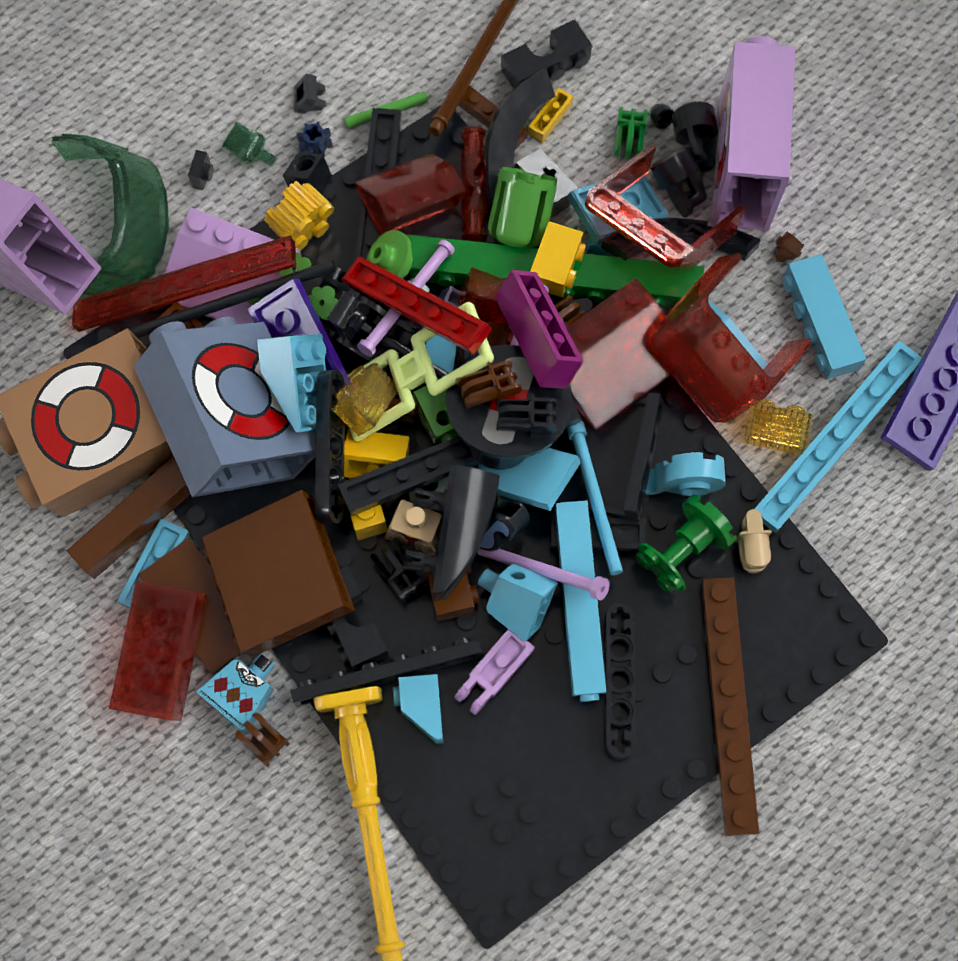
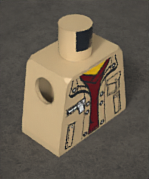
[385,500,443,554]

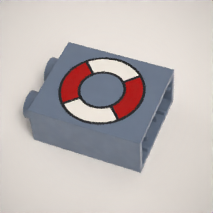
[134,317,316,497]

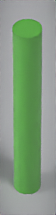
[344,91,428,129]

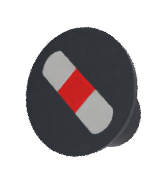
[445,345,573,470]

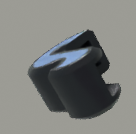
[479,500,530,552]

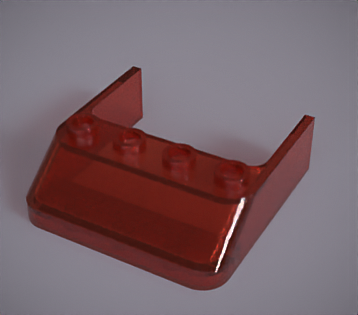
[585,143,746,270]
[649,253,812,423]

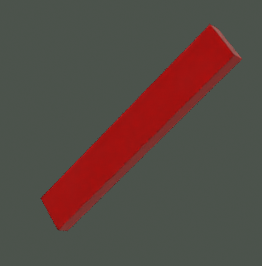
[342,256,492,355]

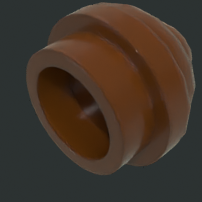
[775,231,805,262]

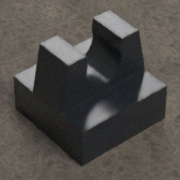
[294,73,326,114]

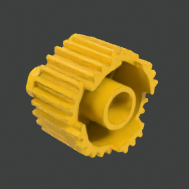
[264,181,334,251]

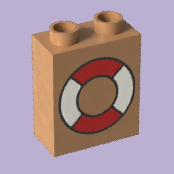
[0,328,174,517]

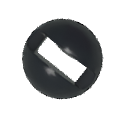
[650,103,674,129]

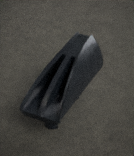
[404,465,500,601]

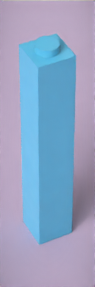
[554,500,606,702]

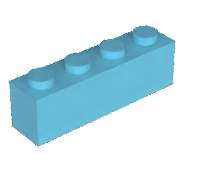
[782,254,866,380]

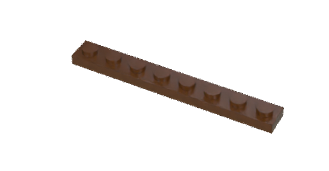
[701,577,759,836]

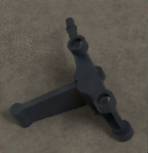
[319,266,449,387]

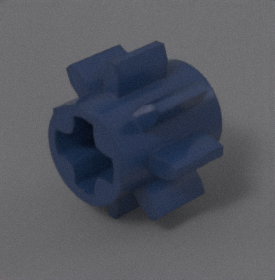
[296,121,333,157]

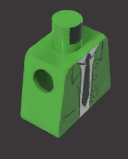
[413,386,458,444]

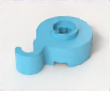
[645,452,725,496]

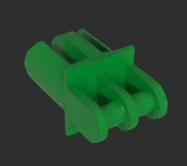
[613,107,648,160]

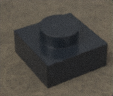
[188,150,214,190]

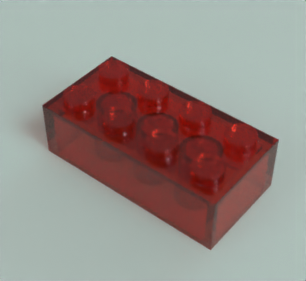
[109,581,207,721]

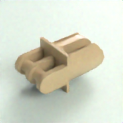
[735,509,772,574]

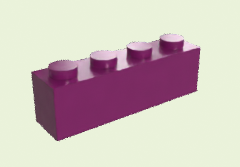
[495,270,584,389]

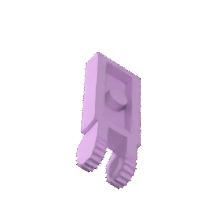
[454,629,535,715]

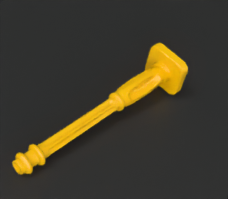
[313,686,406,961]

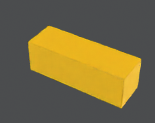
[528,88,573,143]

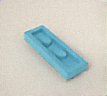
[117,518,190,616]

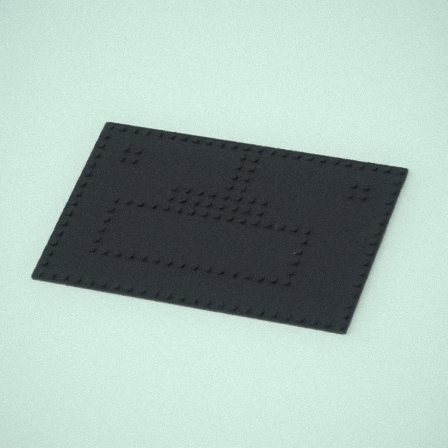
[63,105,888,949]

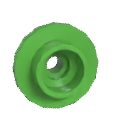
[366,230,413,279]

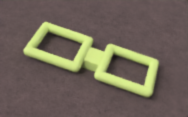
[345,302,494,442]

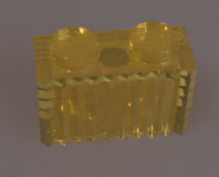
[332,363,398,437]
[742,399,813,455]

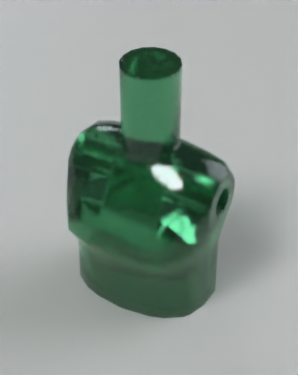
[222,121,278,167]

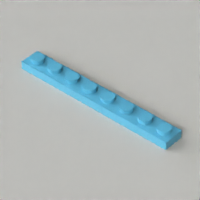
[755,340,922,534]

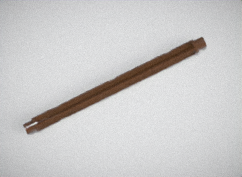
[428,0,519,136]

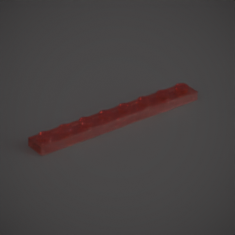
[72,235,296,332]

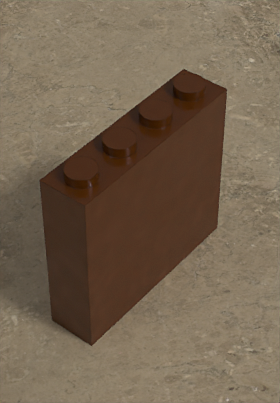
[202,490,355,656]

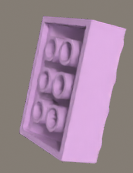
[157,208,301,324]

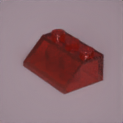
[355,153,466,235]

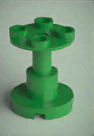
[635,494,737,593]

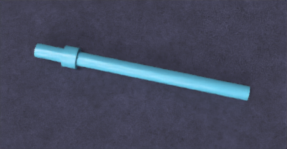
[566,401,623,575]

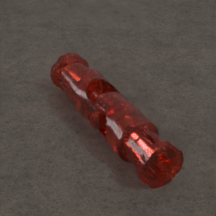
[461,126,488,243]

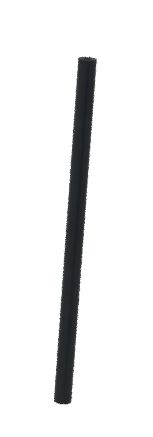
[106,260,336,339]

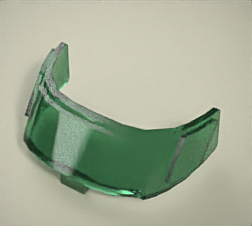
[52,133,169,301]

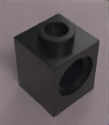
[282,151,332,194]

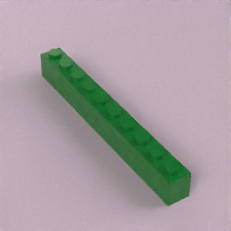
[403,235,704,313]

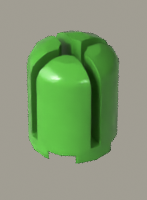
[488,167,558,248]

